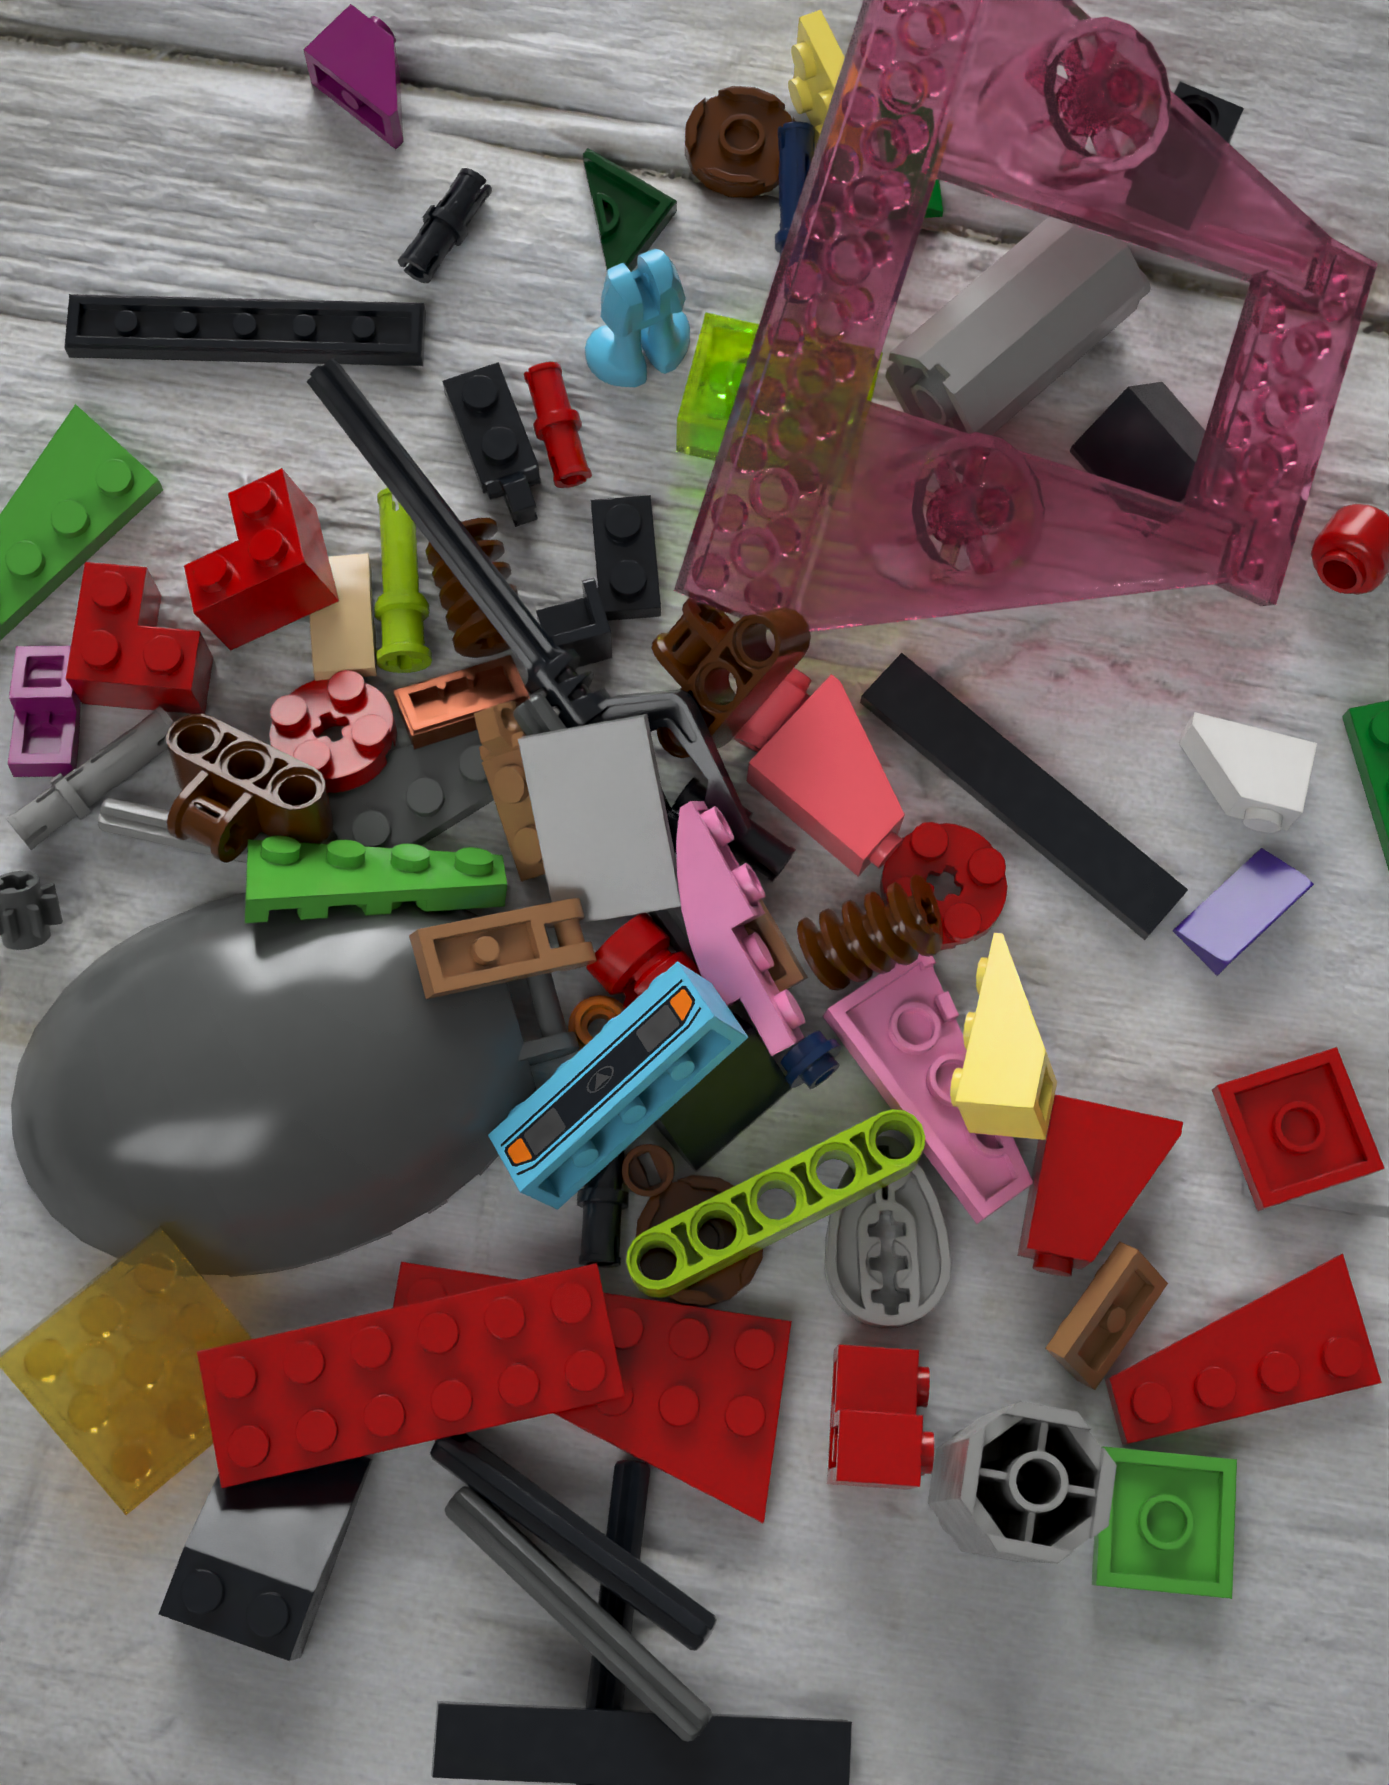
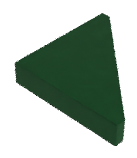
[583,148,677,272]

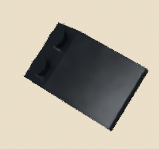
[158,1456,373,1661]

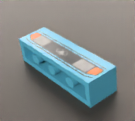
[488,961,748,1210]

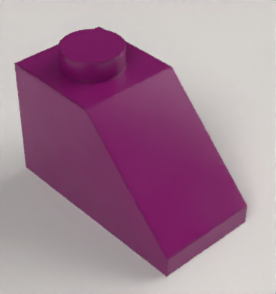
[303,4,404,149]

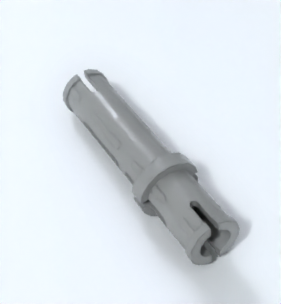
[6,706,174,850]

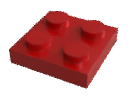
[1212,1047,1385,1211]

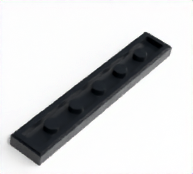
[64,294,426,366]
[860,653,1188,940]
[431,1701,852,1785]

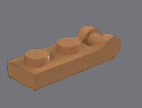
[409,898,597,999]

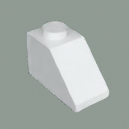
[1179,712,1317,833]

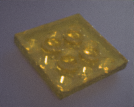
[0,1225,254,1515]

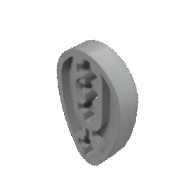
[824,1135,951,1329]

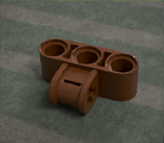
[651,595,811,758]
[166,714,333,863]

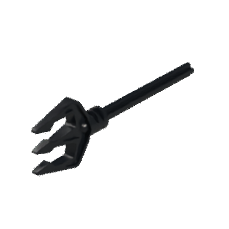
[306,358,751,854]

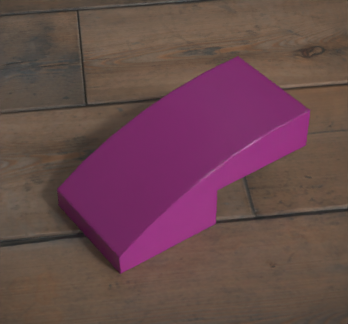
[8,646,81,777]

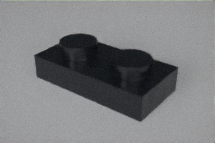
[591,495,661,621]

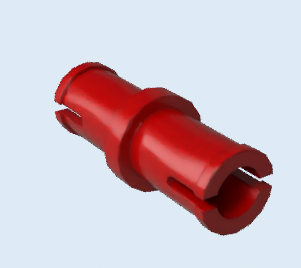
[524,362,592,488]

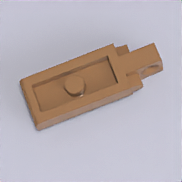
[474,701,545,882]

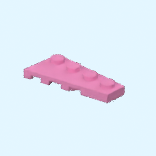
[823,954,1033,1224]

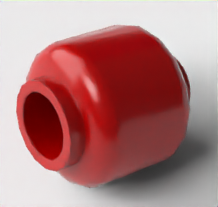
[1311,503,1389,595]

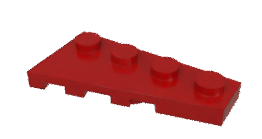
[1105,1254,1382,1445]

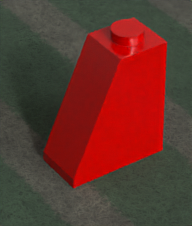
[1017,1094,1183,1277]

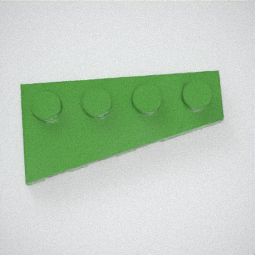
[0,404,163,641]
[245,836,507,923]

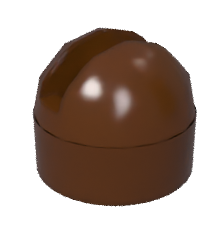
[622,1143,675,1197]

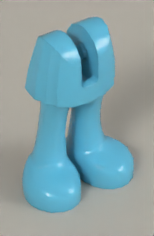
[585,249,690,387]

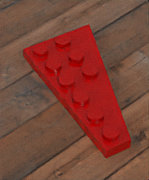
[393,1262,792,1524]

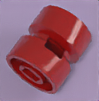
[586,913,701,1010]

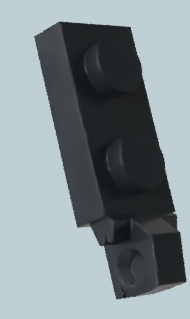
[442,362,541,527]

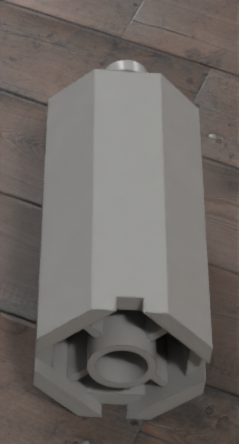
[885,206,1151,456]
[928,1401,1117,1564]

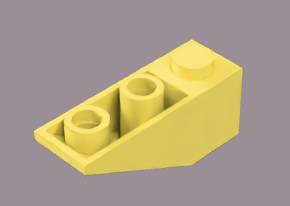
[950,933,1057,1140]

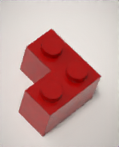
[184,468,339,651]
[66,562,213,714]
[827,1344,934,1490]

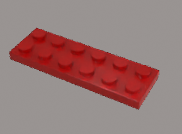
[197,1263,625,1488]

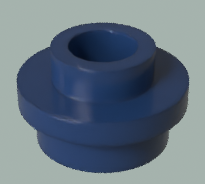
[780,1031,842,1089]

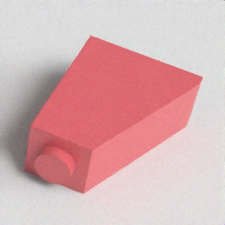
[746,674,905,877]

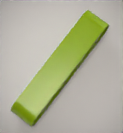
[626,1109,925,1298]

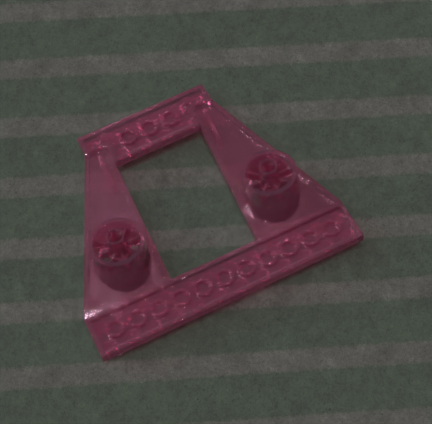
[674,0,1378,632]

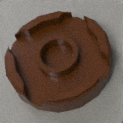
[685,86,795,198]
[635,1175,763,1307]

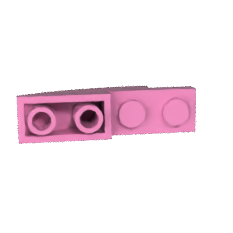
[676,801,805,1056]

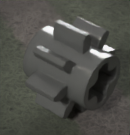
[0,871,63,950]

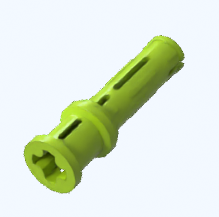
[374,488,432,673]

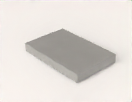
[518,714,681,924]

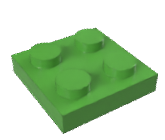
[1092,1446,1237,1599]

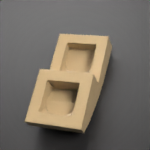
[309,553,377,681]

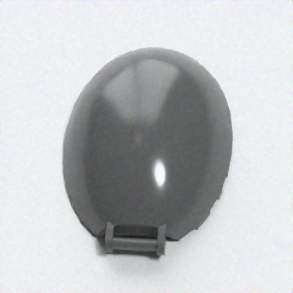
[11,892,580,1277]

